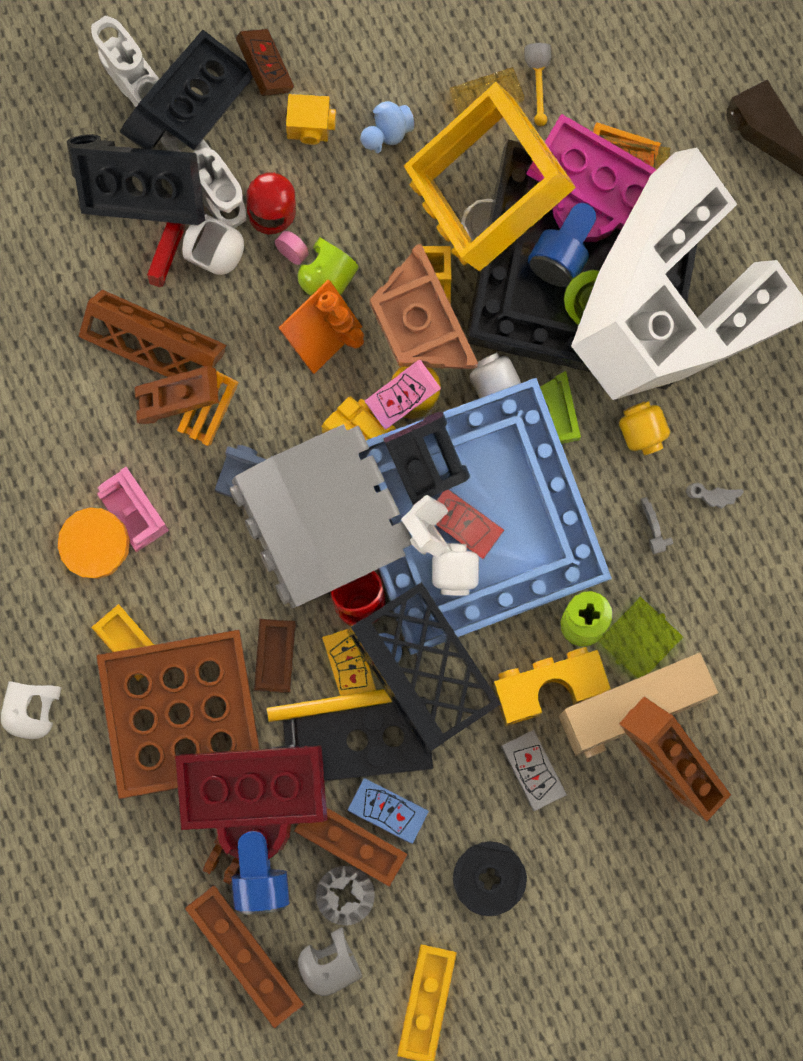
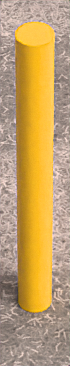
[267,689,392,722]

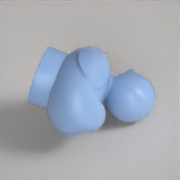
[360,101,414,153]

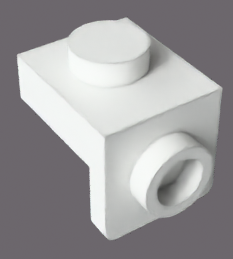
[401,495,451,558]

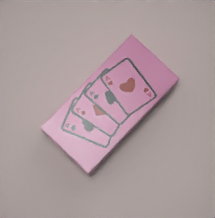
[365,360,441,430]

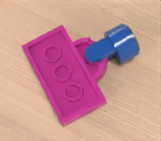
[526,114,656,287]

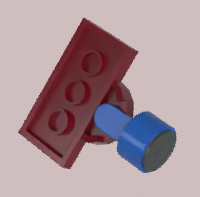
[175,746,328,914]

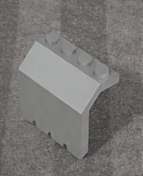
[230,424,412,609]

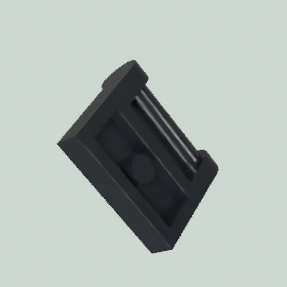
[383,412,470,505]

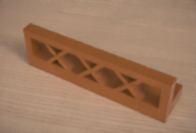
[78,289,227,377]

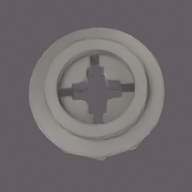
[316,866,375,925]

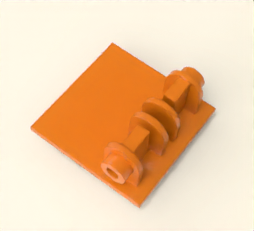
[278,280,364,374]

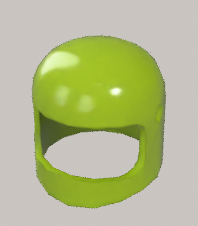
[298,237,359,296]

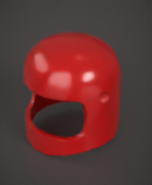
[246,172,296,235]
[331,571,386,626]

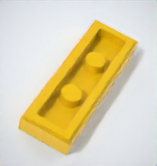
[397,944,457,1061]

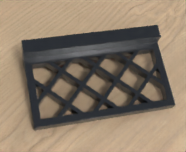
[347,582,501,753]

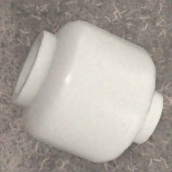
[470,352,521,399]
[432,543,479,596]

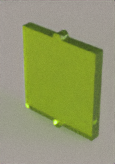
[598,596,683,678]

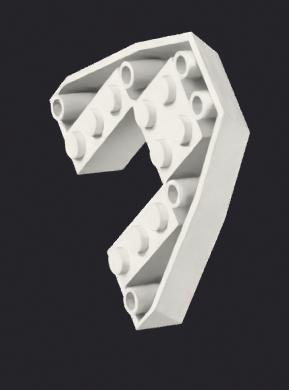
[571,148,803,400]

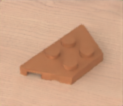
[370,243,478,369]

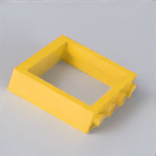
[404,82,576,271]

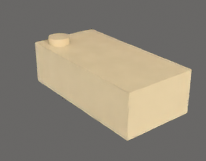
[558,653,718,759]

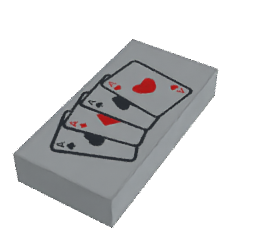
[501,730,567,812]

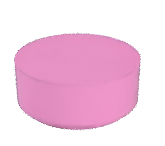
[275,231,309,265]

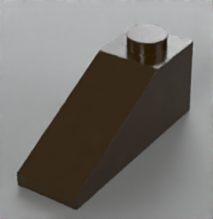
[726,79,803,177]

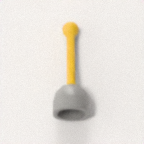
[524,43,552,127]

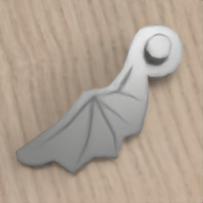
[686,483,744,509]
[640,497,673,554]

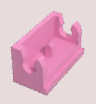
[97,467,169,552]

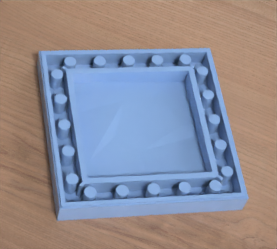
[358,378,612,655]

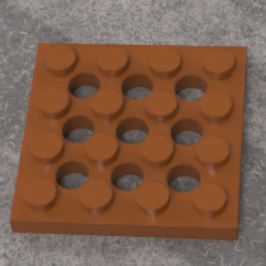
[96,630,260,799]

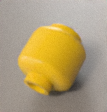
[619,401,670,456]

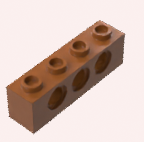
[619,696,731,822]

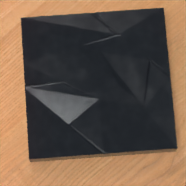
[466,139,698,390]

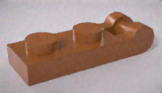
[134,366,219,424]

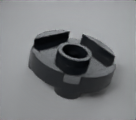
[453,841,527,916]

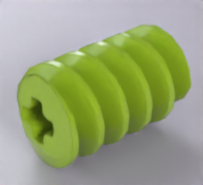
[560,591,612,647]

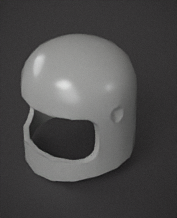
[298,927,363,996]

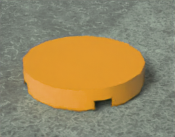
[58,508,130,579]

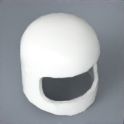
[182,214,244,275]
[1,681,61,739]

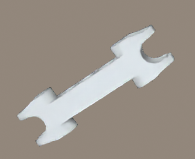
[92,16,246,228]

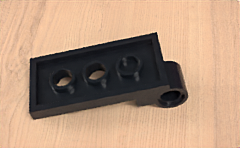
[120,29,253,150]
[67,134,206,225]
[267,697,433,781]

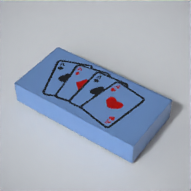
[347,778,429,844]

